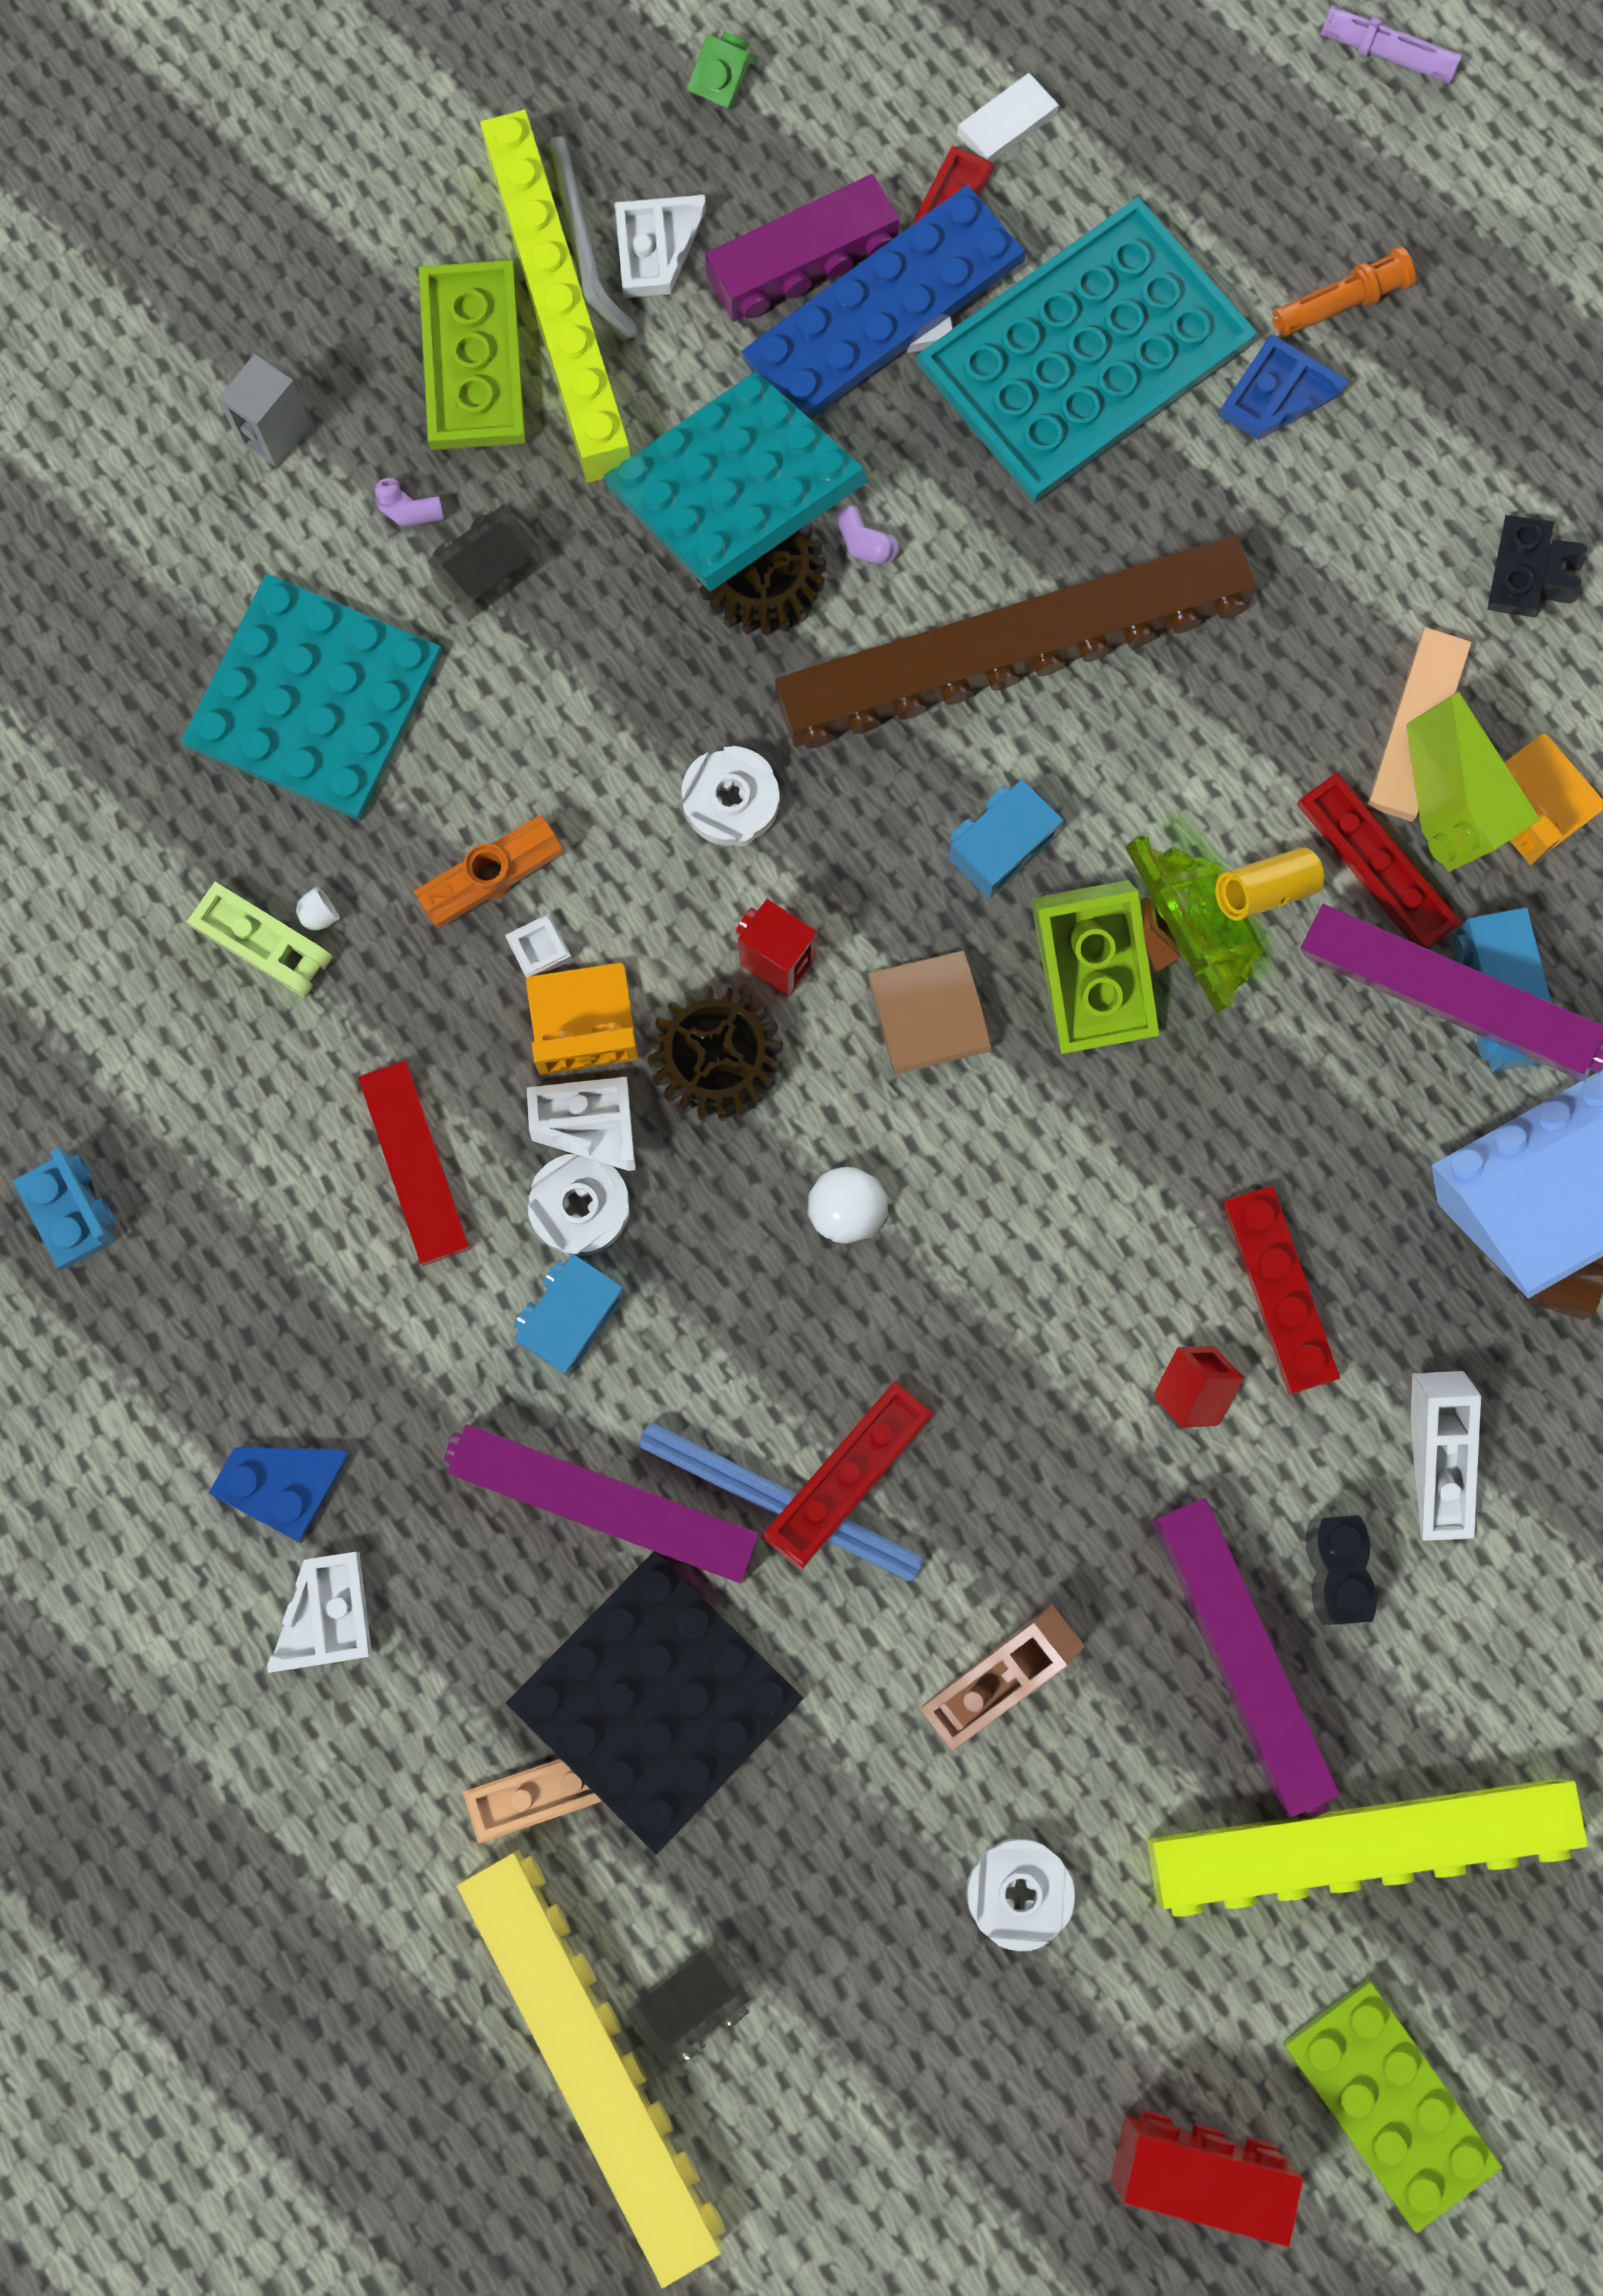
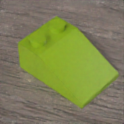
[1406,691,1541,872]
[1031,880,1160,1054]

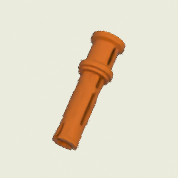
[1272,246,1416,339]

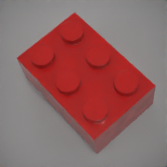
[1111,2109,1304,2248]

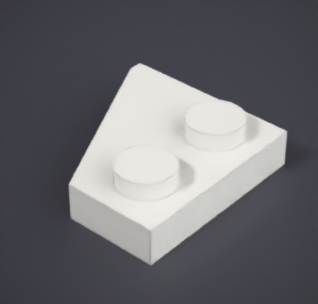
[615,195,706,298]
[527,1077,636,1171]
[267,1552,372,1673]

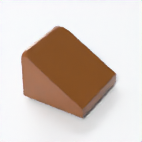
[1140,896,1181,974]

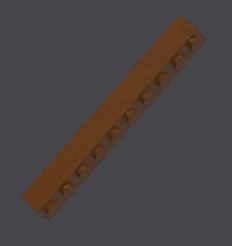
[775,535,1257,749]

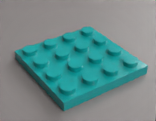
[603,371,868,592]
[181,573,443,821]

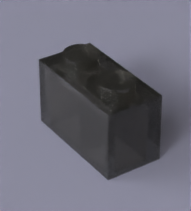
[427,504,544,622]
[625,1939,752,2067]

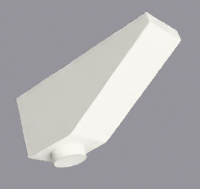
[1411,1371,1481,1541]

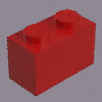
[736,898,817,997]

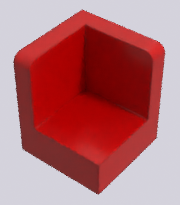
[1154,1346,1244,1428]

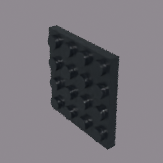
[506,1551,804,1855]

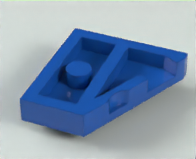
[1218,334,1349,440]
[208,1447,351,1543]

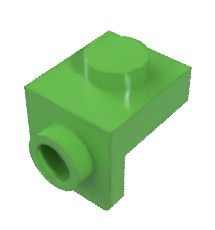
[686,31,759,110]

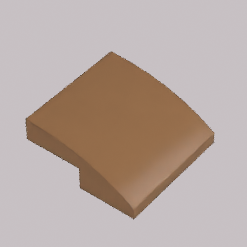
[868,951,991,1075]

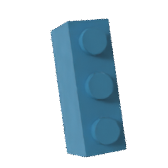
[1453,907,1551,1073]

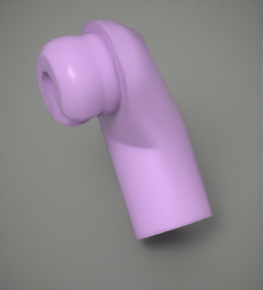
[374,478,444,526]
[836,506,899,564]

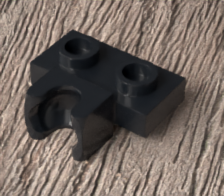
[1487,515,1588,618]

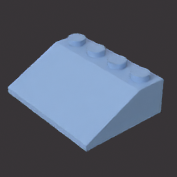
[1431,1069,1603,1299]

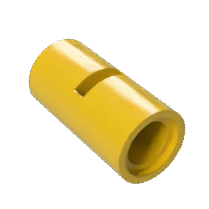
[1215,847,1324,921]

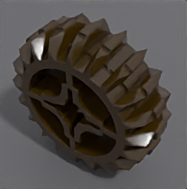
[696,524,826,636]
[647,986,783,1121]

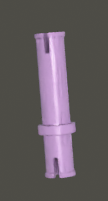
[1320,5,1462,85]

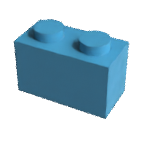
[948,779,1064,899]
[513,1253,626,1378]

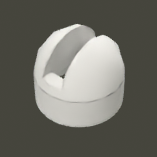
[296,886,340,930]

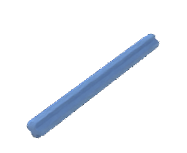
[639,1423,923,1581]

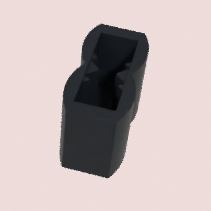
[1305,1515,1377,1625]

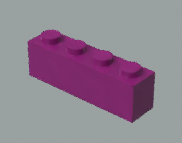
[705,173,900,322]

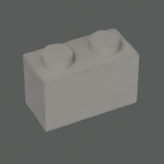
[218,354,311,468]

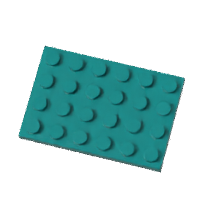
[916,197,1258,503]

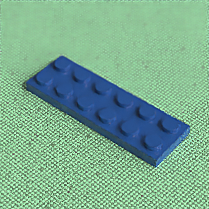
[742,185,1025,420]

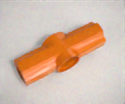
[413,815,564,930]

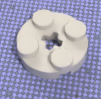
[681,746,780,847]
[528,1154,630,1256]
[967,1838,1075,1951]

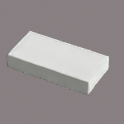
[957,73,1059,162]

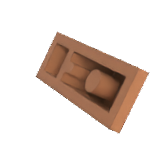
[920,1604,1085,1751]

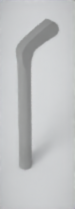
[549,136,637,342]

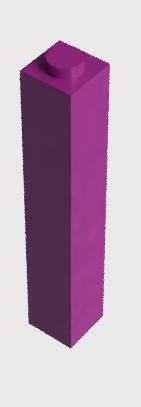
[1300,903,1603,1082]
[444,1424,760,1584]
[1151,1497,1340,1819]

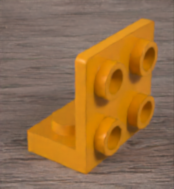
[1504,734,1603,865]
[526,963,639,1075]

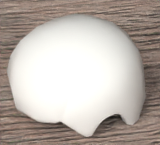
[808,1167,888,1244]

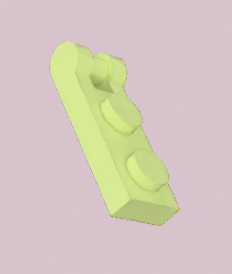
[187,882,333,998]

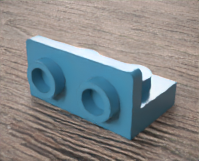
[12,1147,116,1270]

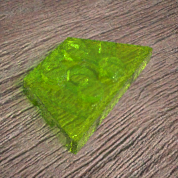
[1125,836,1265,1014]

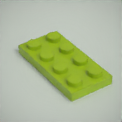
[418,260,526,450]
[1282,1979,1502,2234]

